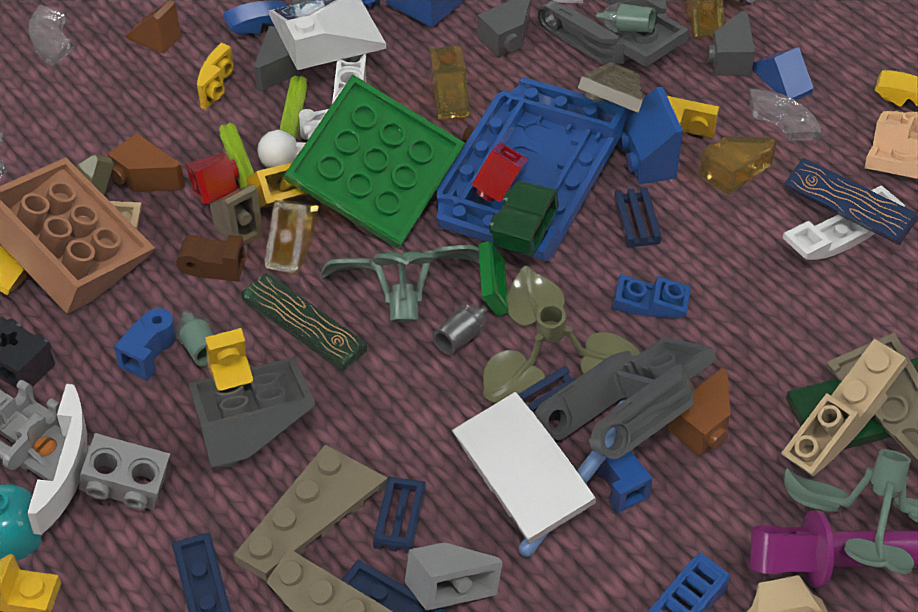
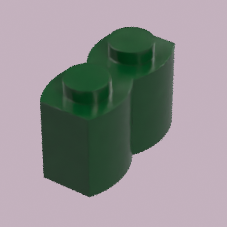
[489,180,559,256]

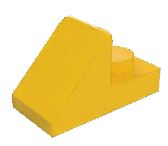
[667,96,719,138]
[205,328,253,391]
[0,554,61,612]

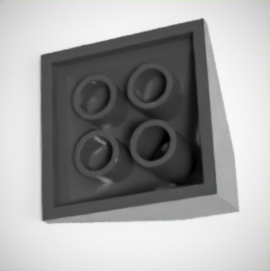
[188,357,315,468]

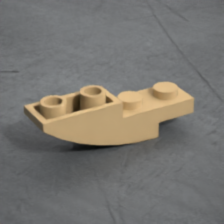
[781,339,908,476]

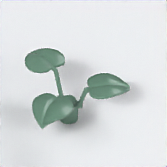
[321,245,480,322]
[784,449,918,574]

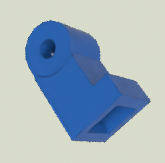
[114,308,176,381]
[591,450,653,513]

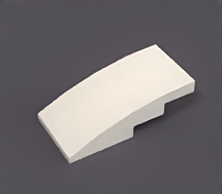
[452,392,596,544]

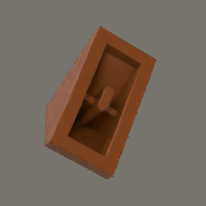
[125,0,181,54]

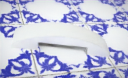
[782,185,905,260]
[27,384,87,535]

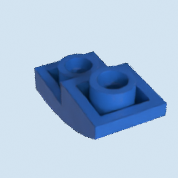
[223,0,287,35]
[611,274,691,318]

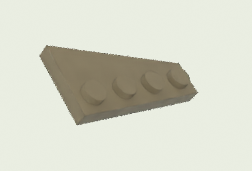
[578,62,643,113]
[826,332,918,465]
[233,445,388,581]
[266,548,393,612]

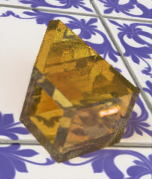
[430,45,470,119]

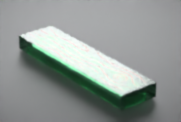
[241,272,368,372]

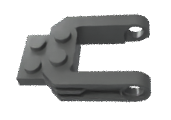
[538,0,689,67]
[534,337,717,459]

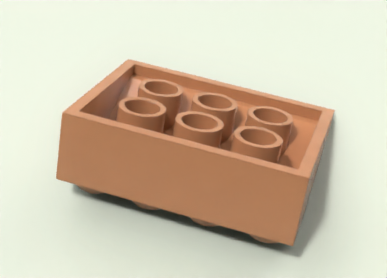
[0,157,155,314]

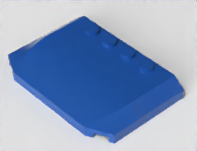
[437,77,627,261]

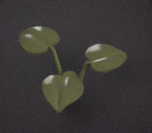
[483,266,641,404]

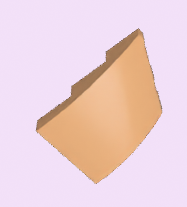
[865,111,918,179]

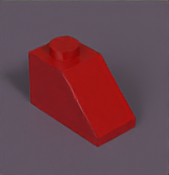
[471,142,528,202]
[185,153,240,204]

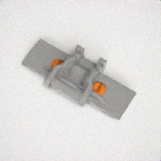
[0,380,90,481]

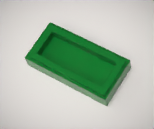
[478,241,509,317]

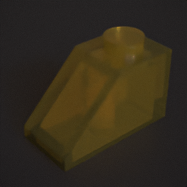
[685,0,724,37]
[699,136,777,196]
[264,200,318,274]

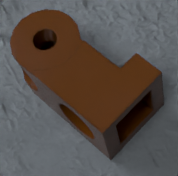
[176,235,246,282]

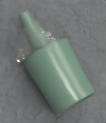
[596,2,656,33]
[175,311,213,366]

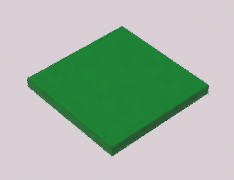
[283,75,465,249]

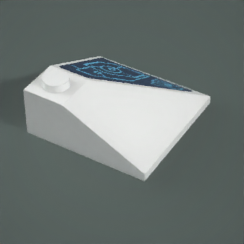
[269,0,386,70]

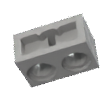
[79,433,170,510]

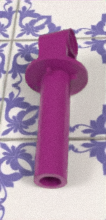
[750,510,918,588]

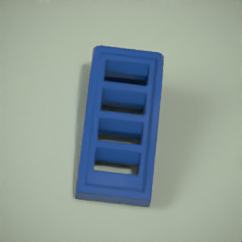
[648,553,730,612]

